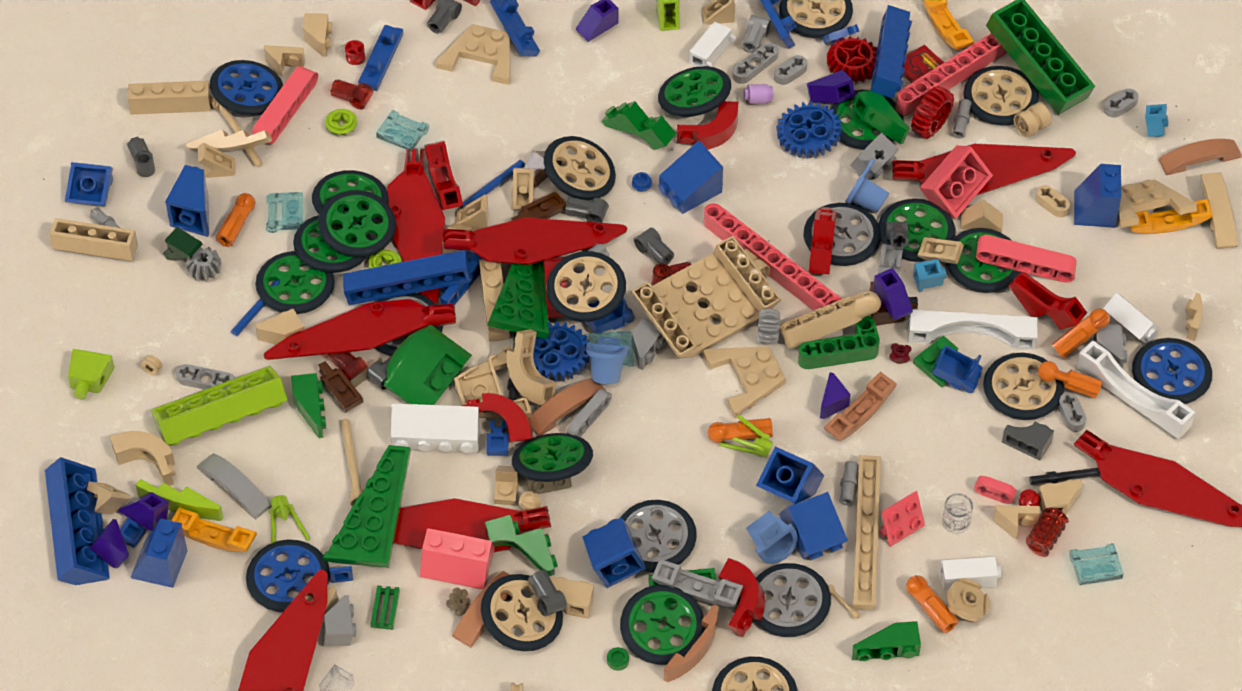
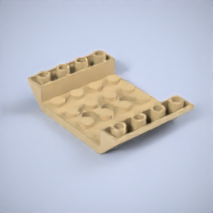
[631,236,781,358]

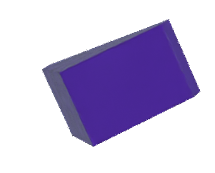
[820,372,851,419]
[90,519,129,568]

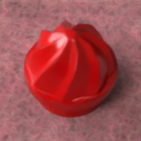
[1019,489,1041,506]

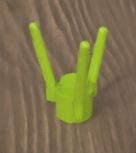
[719,415,773,458]
[269,495,310,543]

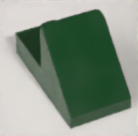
[163,227,203,260]

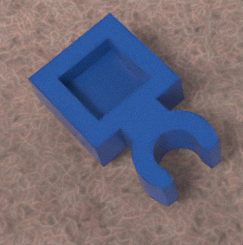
[822,24,859,45]
[486,420,509,456]

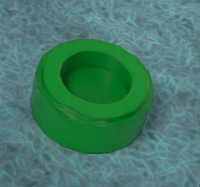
[607,647,629,671]

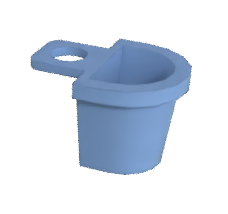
[845,158,889,213]
[586,337,629,384]
[746,511,798,564]

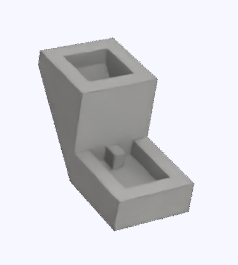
[878,243,903,276]

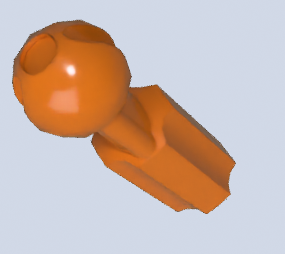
[216,193,256,247]
[1052,308,1110,359]
[1038,361,1102,398]
[708,418,773,443]
[906,575,959,633]

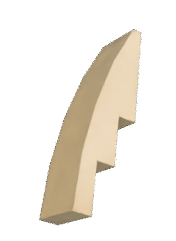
[185,130,272,152]
[1201,172,1238,249]

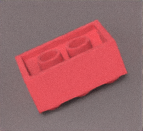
[919,145,993,219]
[420,528,495,590]

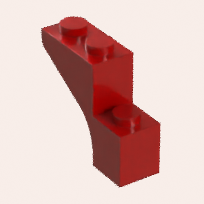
[809,207,837,275]
[1008,272,1087,330]

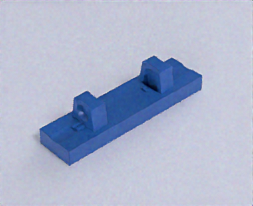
[490,0,540,56]
[761,0,797,49]
[358,25,404,91]
[440,251,483,305]

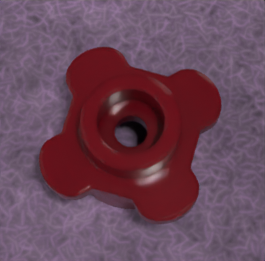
[889,343,912,364]

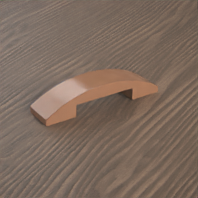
[1159,139,1242,176]
[824,371,897,441]
[529,378,606,436]
[452,571,511,648]
[664,604,718,682]

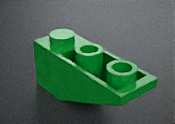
[852,90,910,144]
[291,373,327,438]
[851,621,921,661]

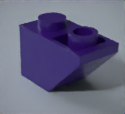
[576,0,619,42]
[806,70,855,103]
[873,268,913,321]
[119,492,169,531]

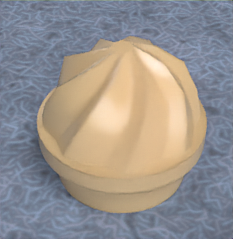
[519,491,541,510]

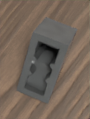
[1002,422,1054,461]

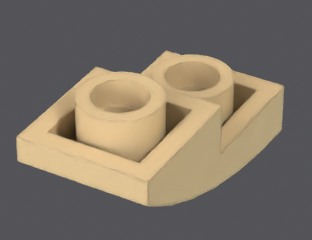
[1185,292,1202,341]

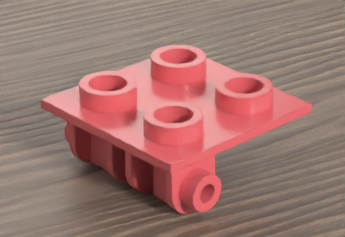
[879,491,925,547]

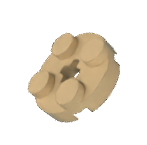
[947,578,990,623]

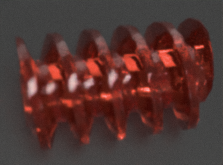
[1026,507,1069,557]

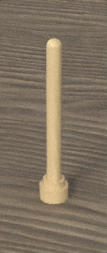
[210,96,262,167]
[341,419,364,506]

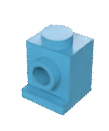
[1145,104,1169,137]
[913,259,946,292]

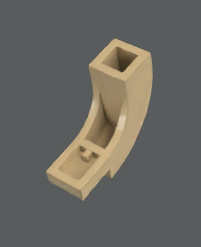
[507,329,557,405]
[110,431,175,486]

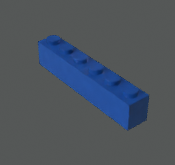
[870,5,912,98]
[343,250,471,306]

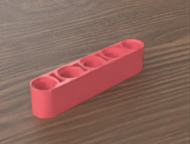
[252,66,318,145]
[976,235,1077,283]

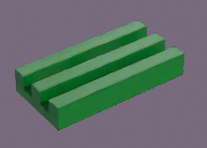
[371,585,400,630]

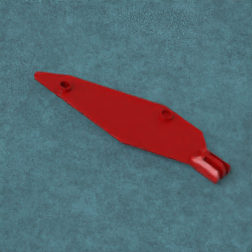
[892,143,1076,196]
[387,148,445,304]
[443,217,627,265]
[264,299,456,360]
[1074,429,1242,527]
[394,498,551,553]
[238,570,328,691]

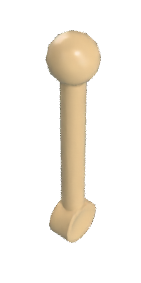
[828,584,859,619]

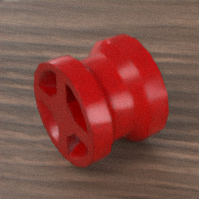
[345,40,365,65]

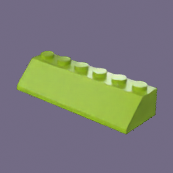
[150,365,288,445]

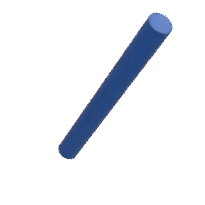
[460,160,525,208]
[231,279,280,336]

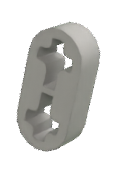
[774,55,807,85]
[1104,89,1139,118]
[1058,393,1086,432]

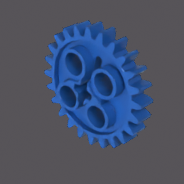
[776,101,842,159]
[533,321,590,382]

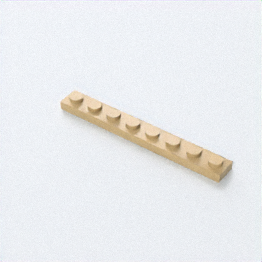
[853,455,881,610]

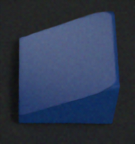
[119,517,146,548]
[329,566,353,583]

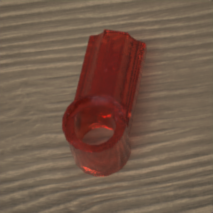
[330,79,374,110]
[651,262,691,286]
[328,352,368,382]

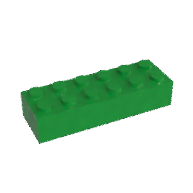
[986,0,1095,115]

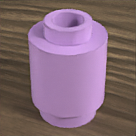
[744,84,774,104]

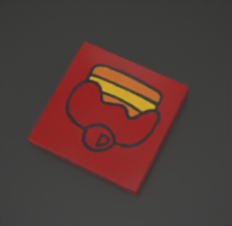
[903,44,944,83]

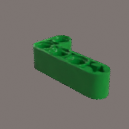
[798,316,880,369]

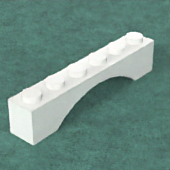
[908,309,1037,350]
[1077,341,1196,439]

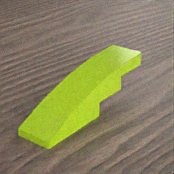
[135,479,223,521]

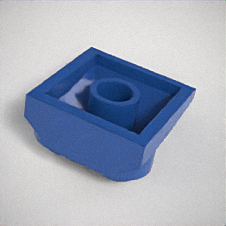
[65,162,113,207]

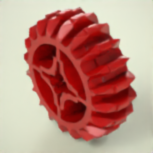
[826,36,877,84]
[911,86,954,139]

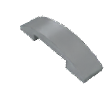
[197,453,272,520]
[652,559,743,607]

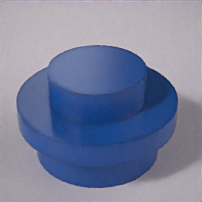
[632,172,652,192]

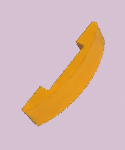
[922,0,974,50]
[1130,199,1213,234]
[171,508,257,552]

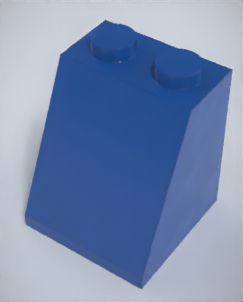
[658,141,723,214]
[1074,164,1121,228]
[165,165,209,237]
[756,446,825,504]
[779,492,848,560]
[582,517,647,588]
[131,518,188,588]

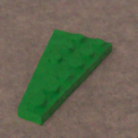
[486,261,549,339]
[323,445,411,568]

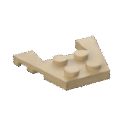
[436,24,510,85]
[1119,179,1197,228]
[454,345,532,418]
[703,346,786,418]

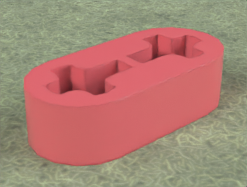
[974,476,1017,504]

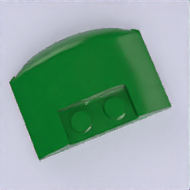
[384,325,472,405]

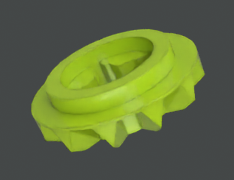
[325,109,357,136]
[369,250,402,268]

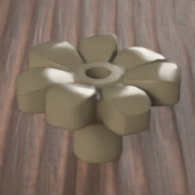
[446,587,470,616]

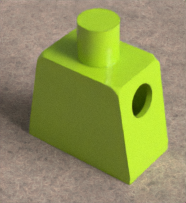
[656,0,680,31]
[68,349,115,399]

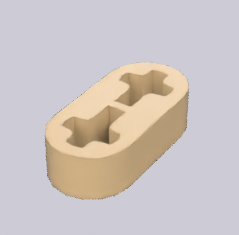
[1036,185,1070,217]

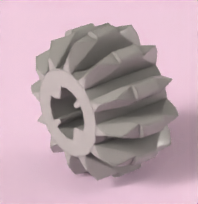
[186,247,222,281]
[757,308,780,344]

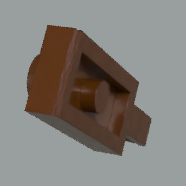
[511,192,566,221]
[318,361,363,413]

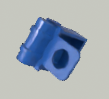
[587,297,635,335]
[931,345,983,393]

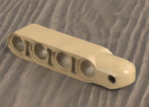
[780,291,881,348]

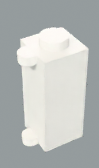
[689,22,736,67]
[1103,292,1159,343]
[940,556,1001,591]

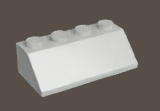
[391,404,480,453]

